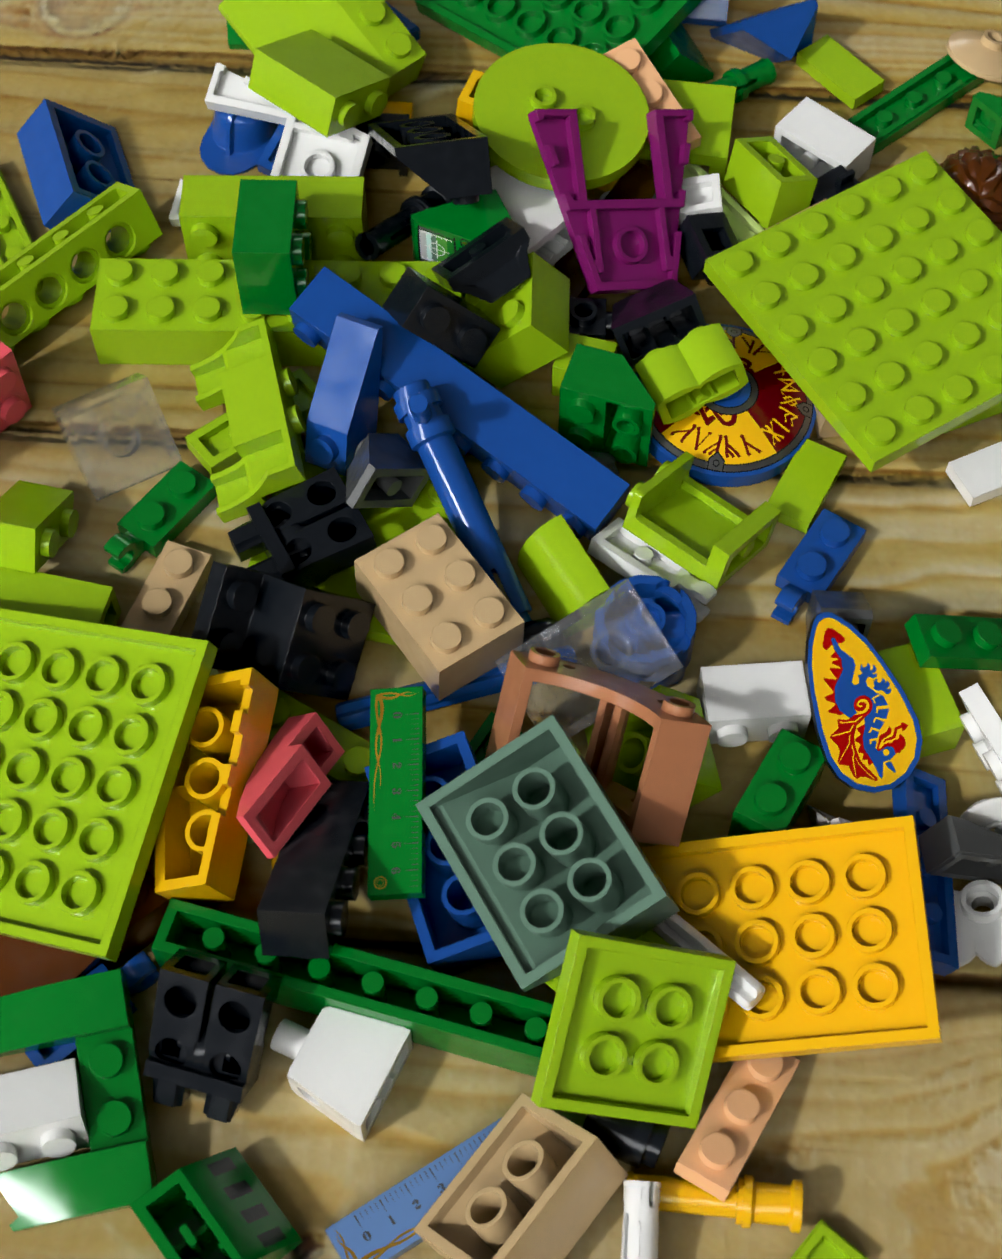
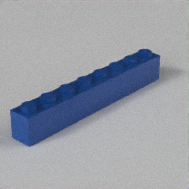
[289,266,630,541]

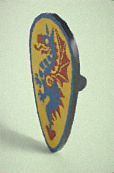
[805,612,923,793]

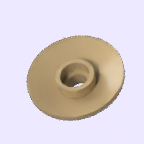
[946,29,1002,83]

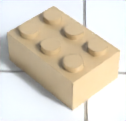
[354,513,525,701]

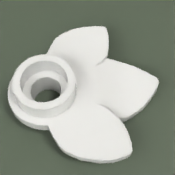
[953,880,1002,968]

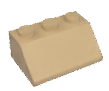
[413,1093,628,1259]

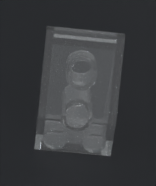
[494,578,683,737]

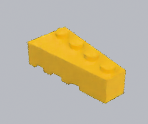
[155,667,279,906]

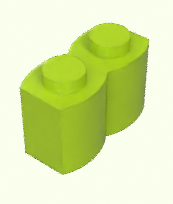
[635,323,749,425]

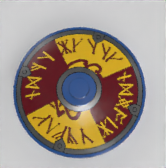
[635,324,816,487]

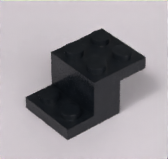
[191,561,376,701]

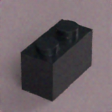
[382,266,501,369]

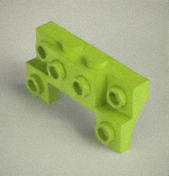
[190,317,307,523]

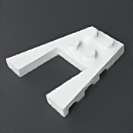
[168,62,373,227]

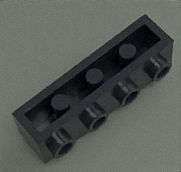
[257,780,369,959]

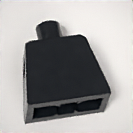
[611,279,707,369]

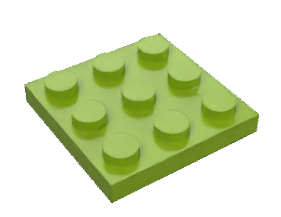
[531,928,737,1129]

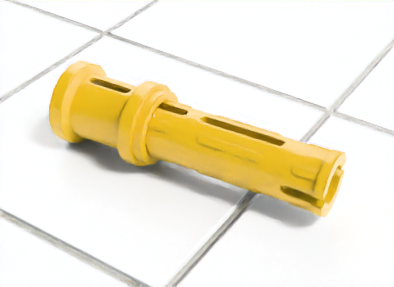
[627,1171,803,1234]

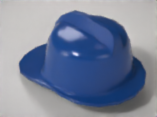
[200,111,279,175]

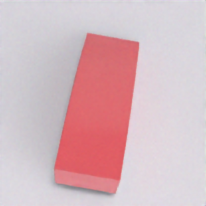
[236,712,345,859]

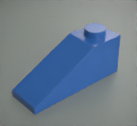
[305,312,383,476]

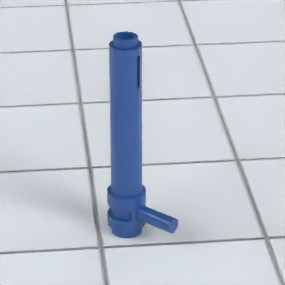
[393,379,532,623]

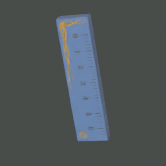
[325,1118,502,1259]

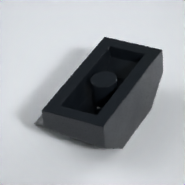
[432,217,531,303]

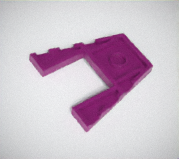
[528,109,694,295]

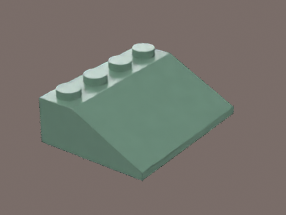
[415,714,680,992]

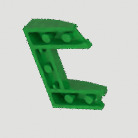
[0,969,157,1232]

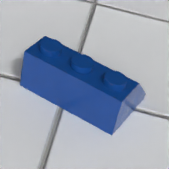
[17,98,135,232]

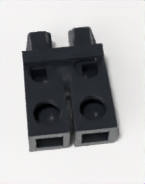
[228,467,377,587]
[143,949,282,1123]

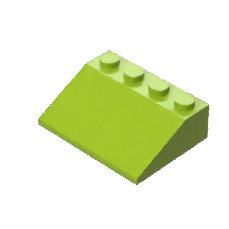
[218,0,427,97]

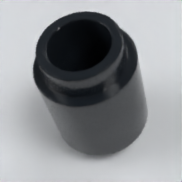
[582,1114,671,1169]

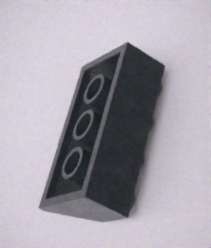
[367,114,493,205]

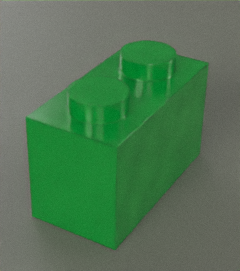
[728,728,826,837]

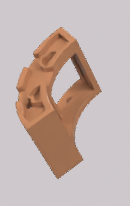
[485,646,712,847]

